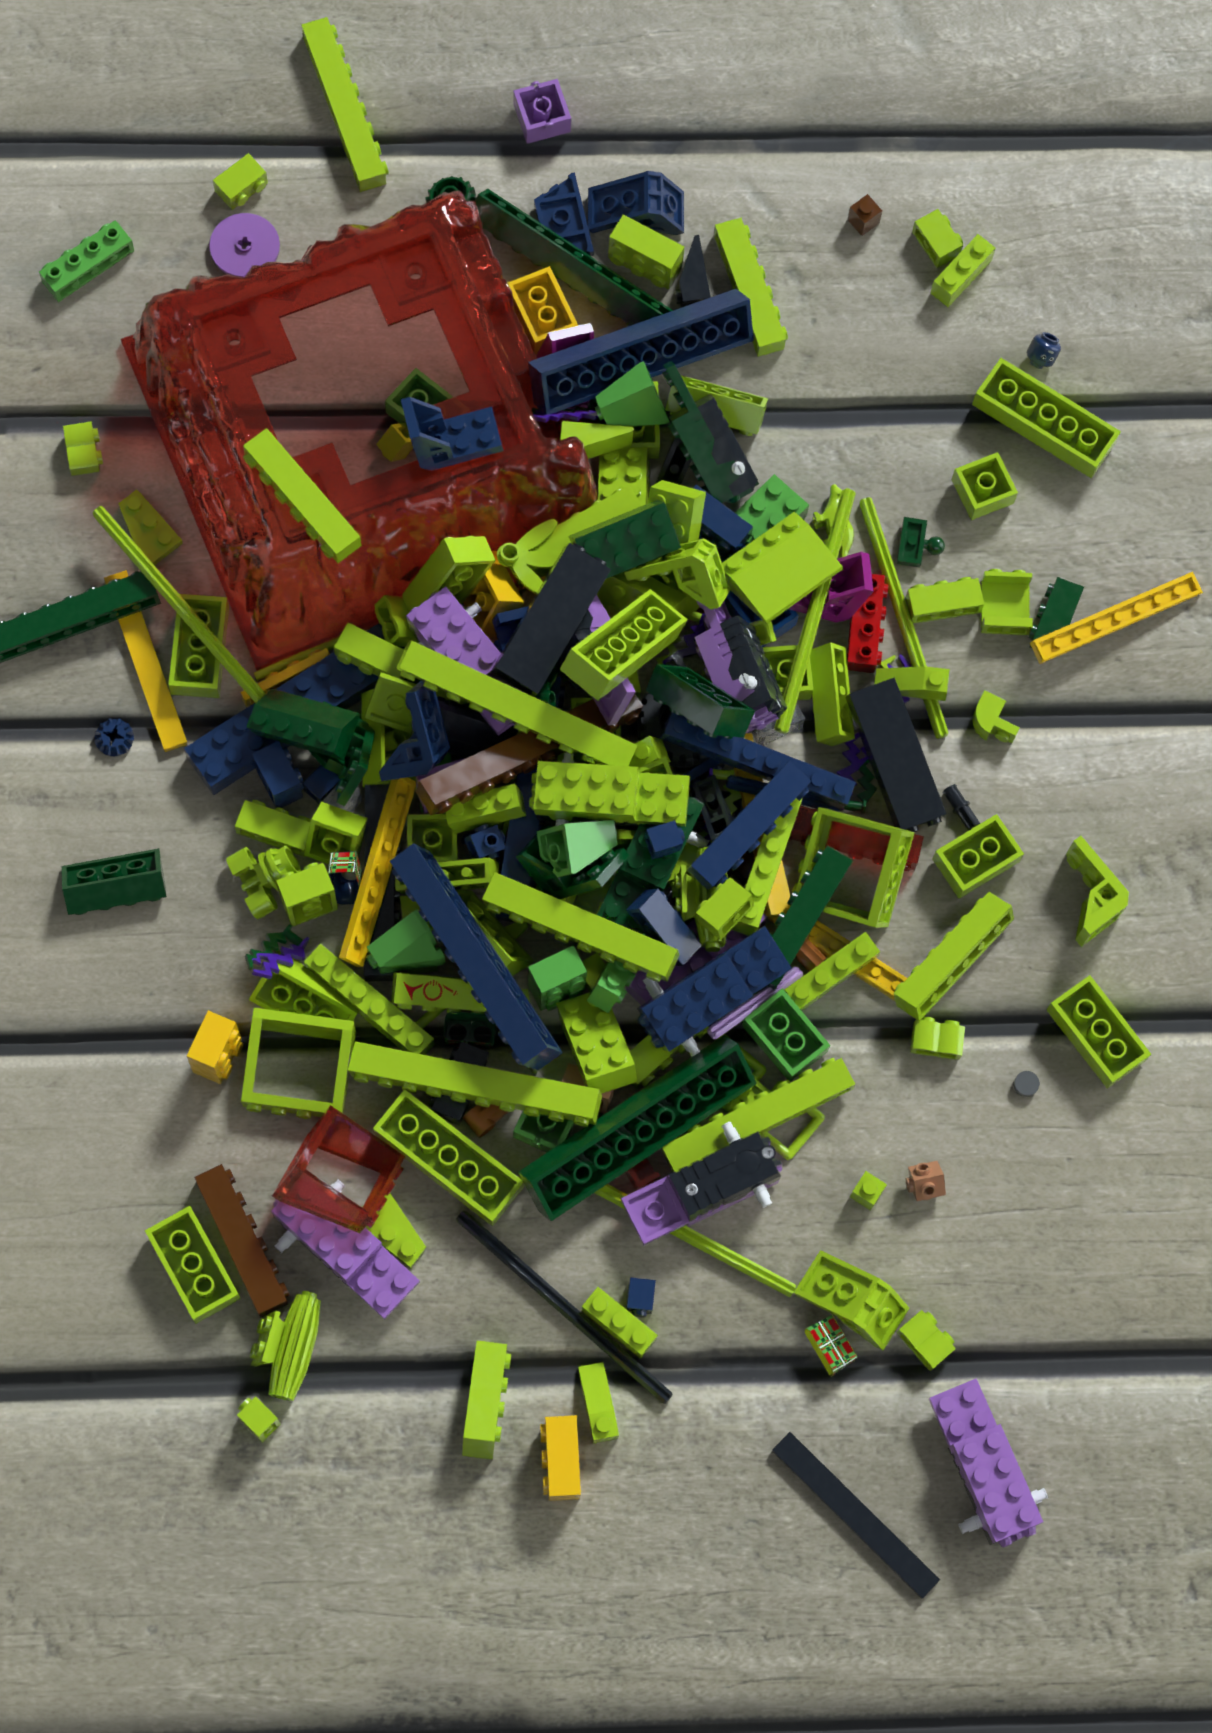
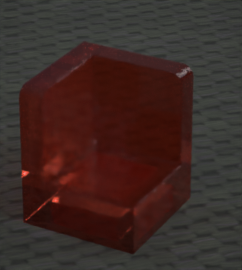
[625,1158,660,1191]

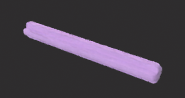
[707,967,803,1039]

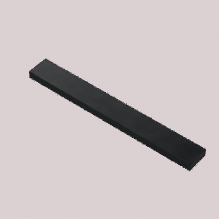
[772,1432,940,1599]

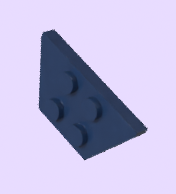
[534,172,594,256]

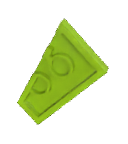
[118,489,183,566]
[354,1182,426,1269]

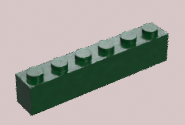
[767,845,853,990]

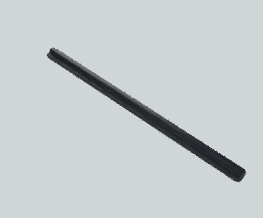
[456,1210,673,1404]

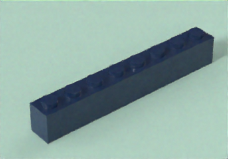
[660,712,856,809]

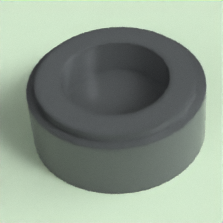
[1013,1071,1040,1097]

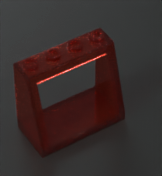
[272,1105,405,1233]

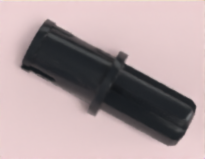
[942,784,980,830]

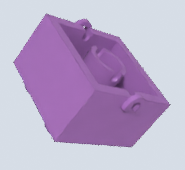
[513,79,571,144]

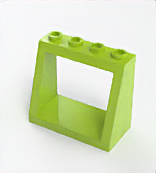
[792,808,915,928]
[241,1008,356,1123]

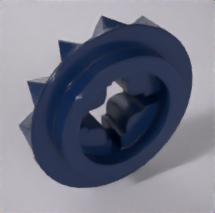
[95,718,134,757]

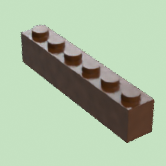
[194,1164,290,1318]

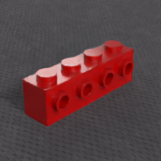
[847,574,888,673]

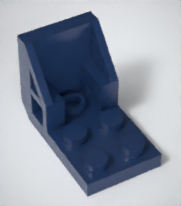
[588,171,684,235]
[401,397,504,471]
[379,681,450,781]

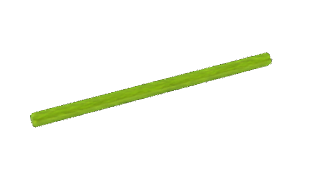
[774,488,856,734]
[859,497,949,739]
[92,506,266,703]
[595,1184,796,1297]

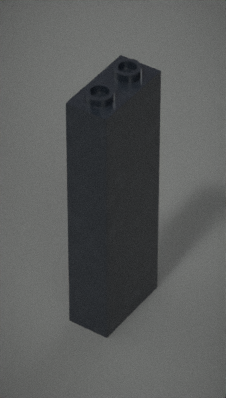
[490,543,611,697]
[845,677,947,832]

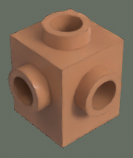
[905,1161,946,1201]

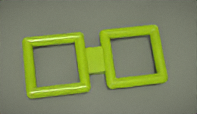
[714,1034,825,1160]

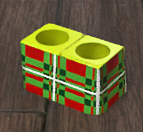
[804,1315,857,1376]

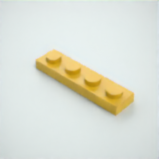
[240,648,330,708]

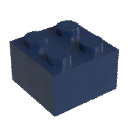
[252,741,304,808]

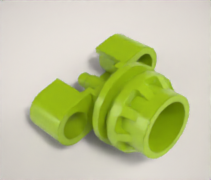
[226,846,301,920]

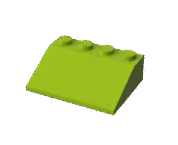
[722,512,843,624]

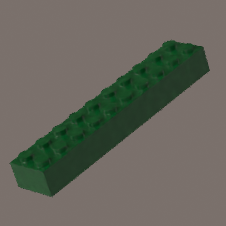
[518,1035,757,1221]

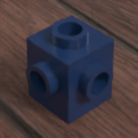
[464,823,506,859]

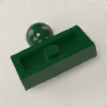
[897,517,945,568]

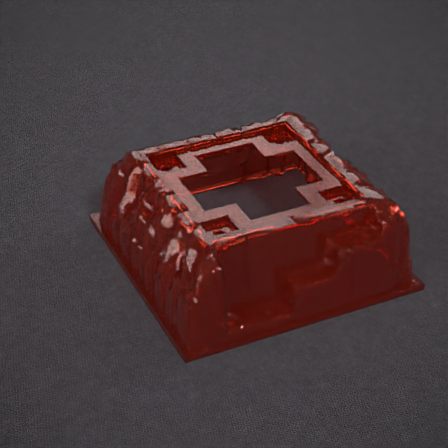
[121,191,598,671]

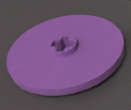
[210,213,280,279]

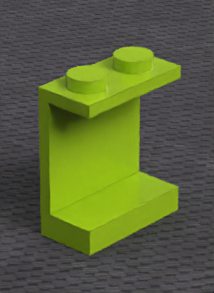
[981,569,1033,635]

